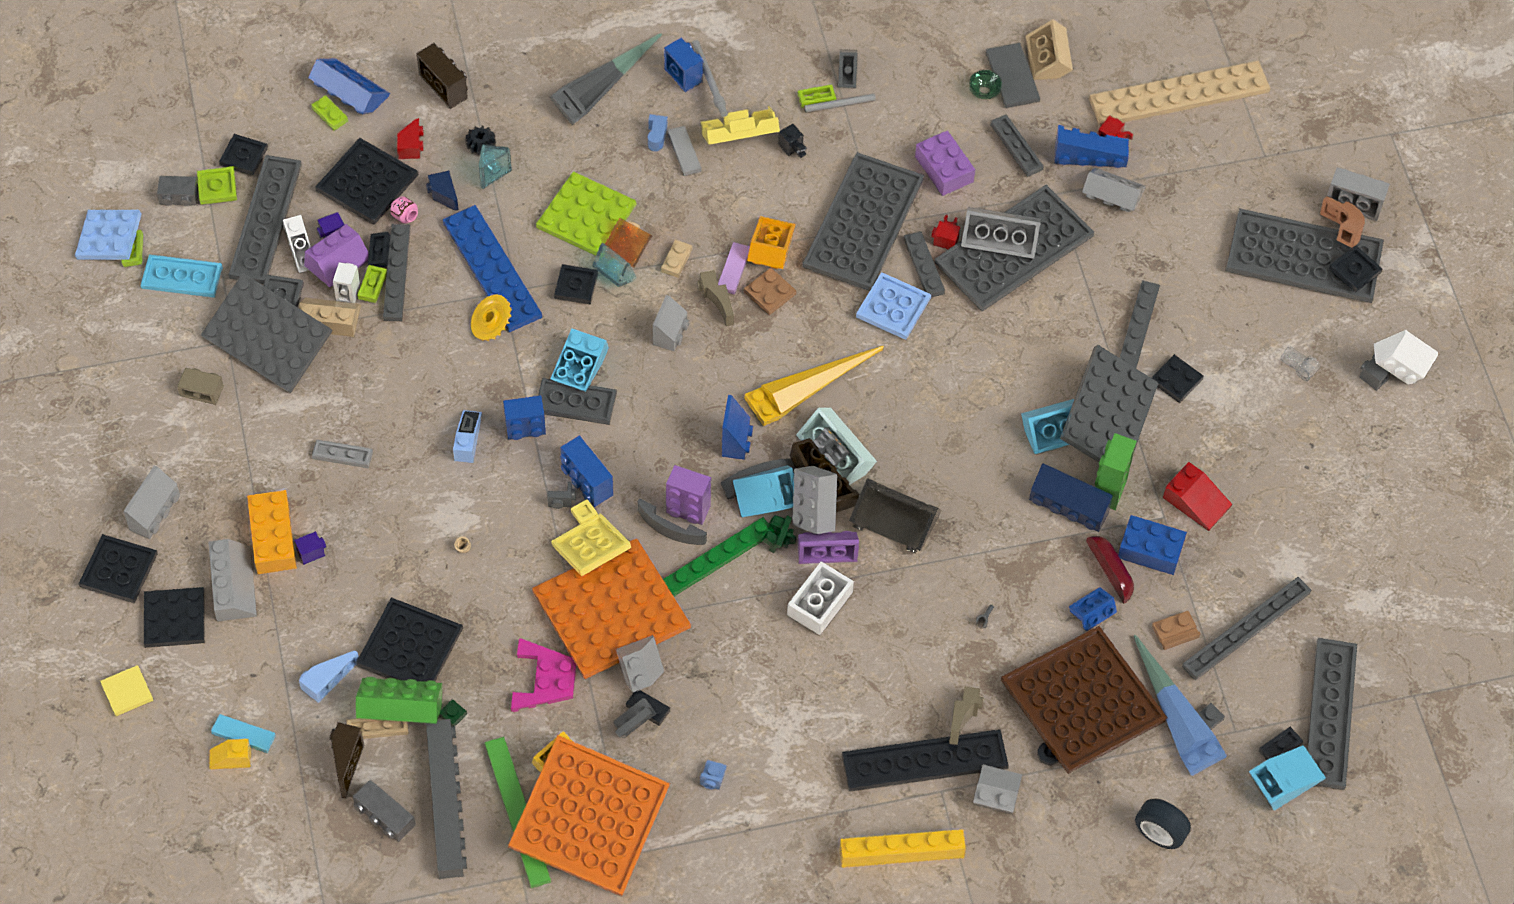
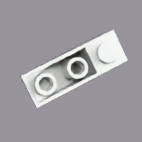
[283,215,311,273]

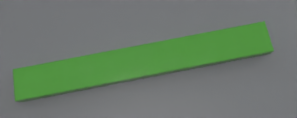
[485,737,551,888]

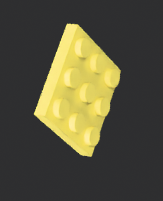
[551,513,631,576]

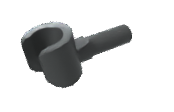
[976,604,994,628]

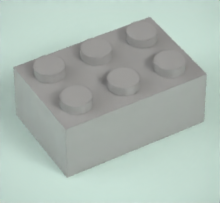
[1327,167,1390,221]
[792,466,837,534]

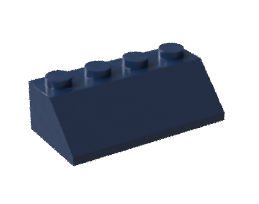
[1029,463,1113,532]

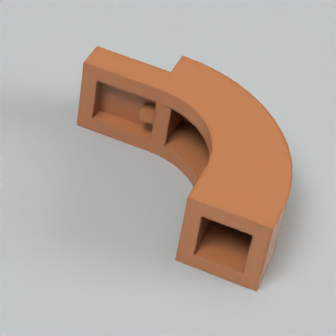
[1320,196,1365,248]

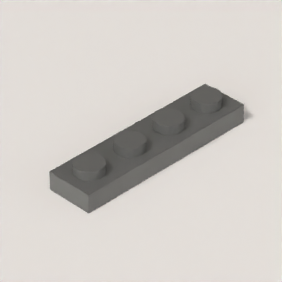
[990,114,1044,177]
[904,231,945,298]

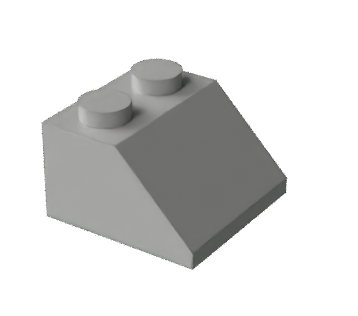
[653,295,689,351]
[616,635,664,692]
[973,765,1022,814]

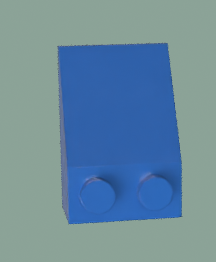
[722,395,753,460]

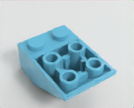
[550,328,609,392]
[732,465,794,517]
[1249,745,1326,811]

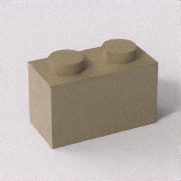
[177,367,224,405]

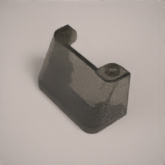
[849,478,942,554]

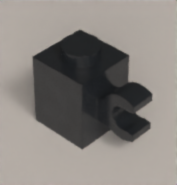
[778,123,807,158]

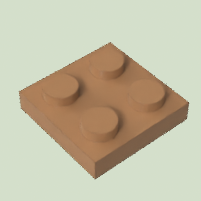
[744,268,797,315]

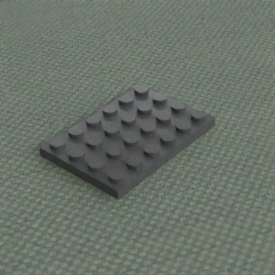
[201,273,333,393]
[1060,345,1158,462]

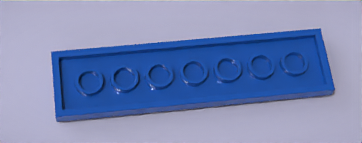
[443,205,543,333]

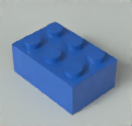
[560,435,613,507]
[1118,515,1187,575]

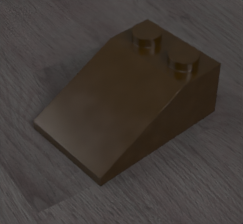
[330,722,365,799]

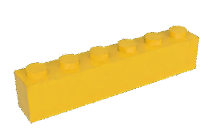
[839,829,966,868]

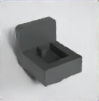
[548,482,576,509]

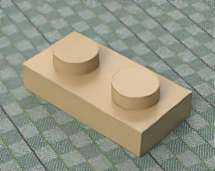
[661,240,692,278]

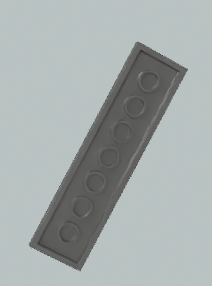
[229,155,302,284]
[1307,638,1358,790]

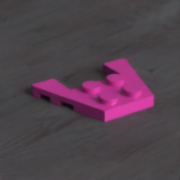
[511,638,576,712]

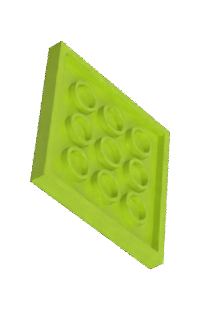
[536,171,637,258]

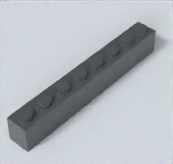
[426,719,467,879]

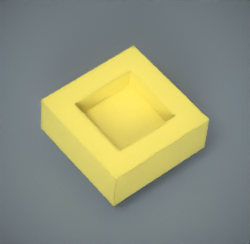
[571,499,598,524]

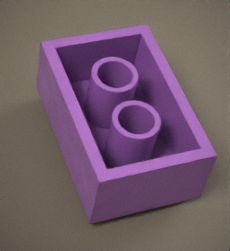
[915,130,975,196]
[666,465,711,525]

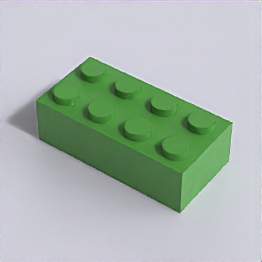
[1094,433,1137,511]
[356,677,442,724]

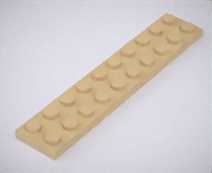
[1089,61,1270,127]

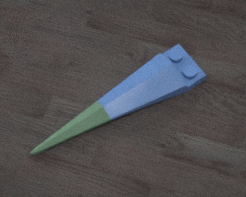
[1134,635,1227,776]

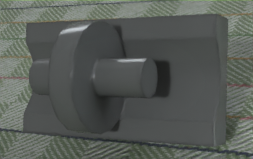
[813,428,849,466]

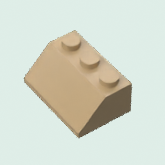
[1026,19,1073,80]
[299,297,361,337]

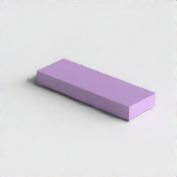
[718,242,750,295]

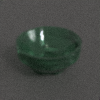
[969,70,1002,99]

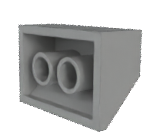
[1082,167,1146,212]
[124,465,180,539]

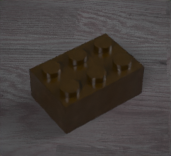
[416,43,468,109]

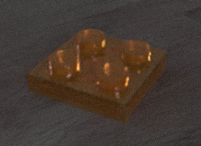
[602,218,652,268]

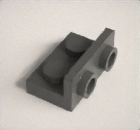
[613,698,656,738]

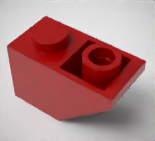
[397,118,424,159]

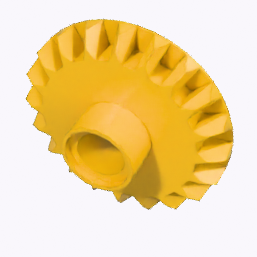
[471,294,512,341]

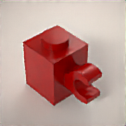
[1098,115,1133,140]
[931,215,961,250]

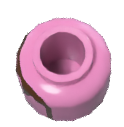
[390,196,418,224]

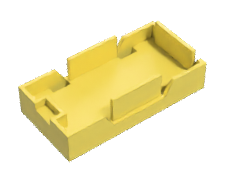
[701,106,780,145]

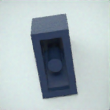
[426,171,459,211]

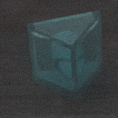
[479,145,512,189]
[592,243,637,287]

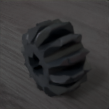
[465,125,496,156]

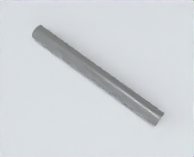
[804,93,875,113]

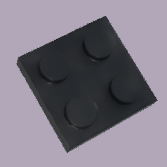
[219,134,268,176]
[1329,245,1383,293]
[554,264,598,305]
[1151,354,1204,403]

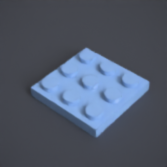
[75,210,142,260]
[856,272,931,340]

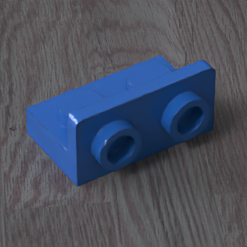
[1069,587,1117,631]

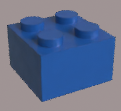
[664,37,703,92]
[503,395,546,440]

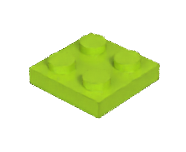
[197,166,237,205]

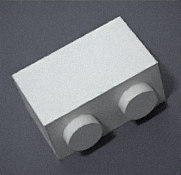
[333,262,361,303]

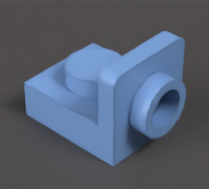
[700,760,727,790]

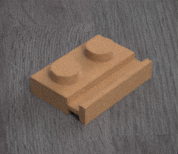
[1152,611,1201,650]

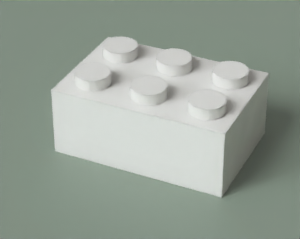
[787,562,854,635]

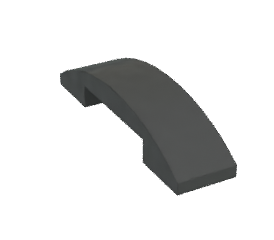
[721,458,796,500]
[638,498,707,545]

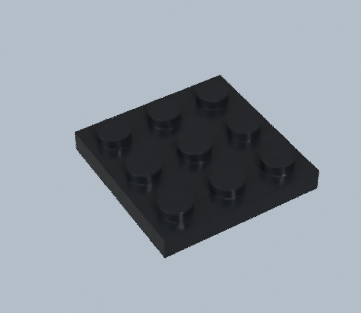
[79,534,158,603]
[144,587,205,648]

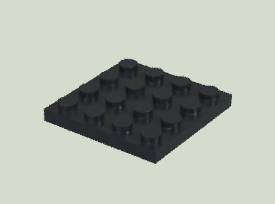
[315,138,419,225]
[356,597,463,682]

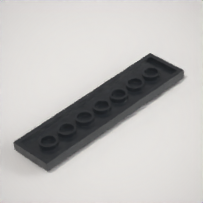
[842,729,1009,792]

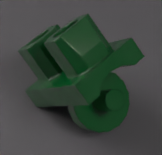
[762,515,797,553]

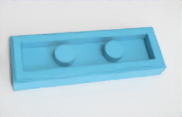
[211,714,276,753]

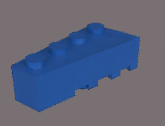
[1054,125,1129,168]

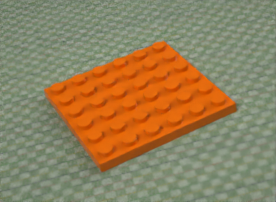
[532,538,691,679]
[508,735,670,896]

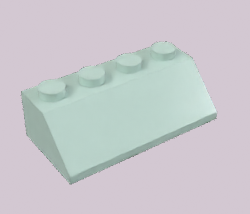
[796,407,877,485]

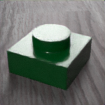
[439,699,467,726]

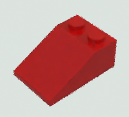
[1163,462,1232,531]

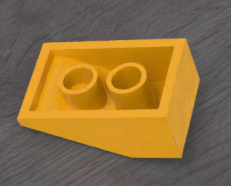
[747,216,796,269]

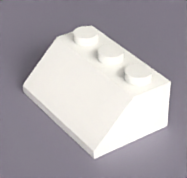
[1374,330,1438,385]

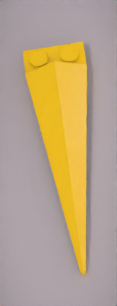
[744,346,884,426]

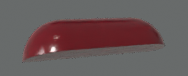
[1086,536,1134,604]

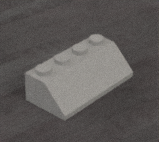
[961,207,1041,259]
[209,539,257,622]

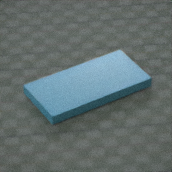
[141,254,223,298]

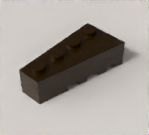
[789,438,860,512]

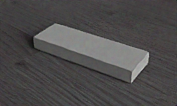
[668,126,701,176]
[312,440,373,469]

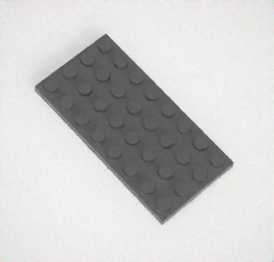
[803,152,924,291]
[934,184,1095,312]
[1226,208,1384,303]

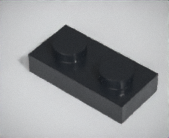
[368,232,391,267]
[626,690,670,726]
[1259,726,1303,760]

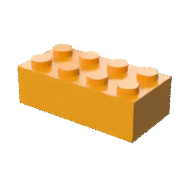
[247,490,297,574]

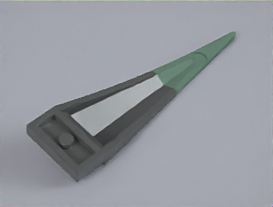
[550,33,662,125]

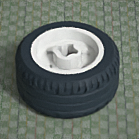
[1135,798,1191,849]

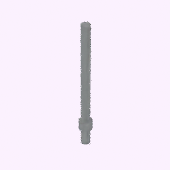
[692,40,728,117]

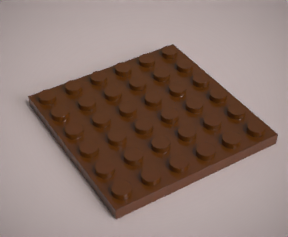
[1001,626,1168,774]

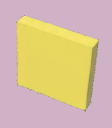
[100,665,153,716]

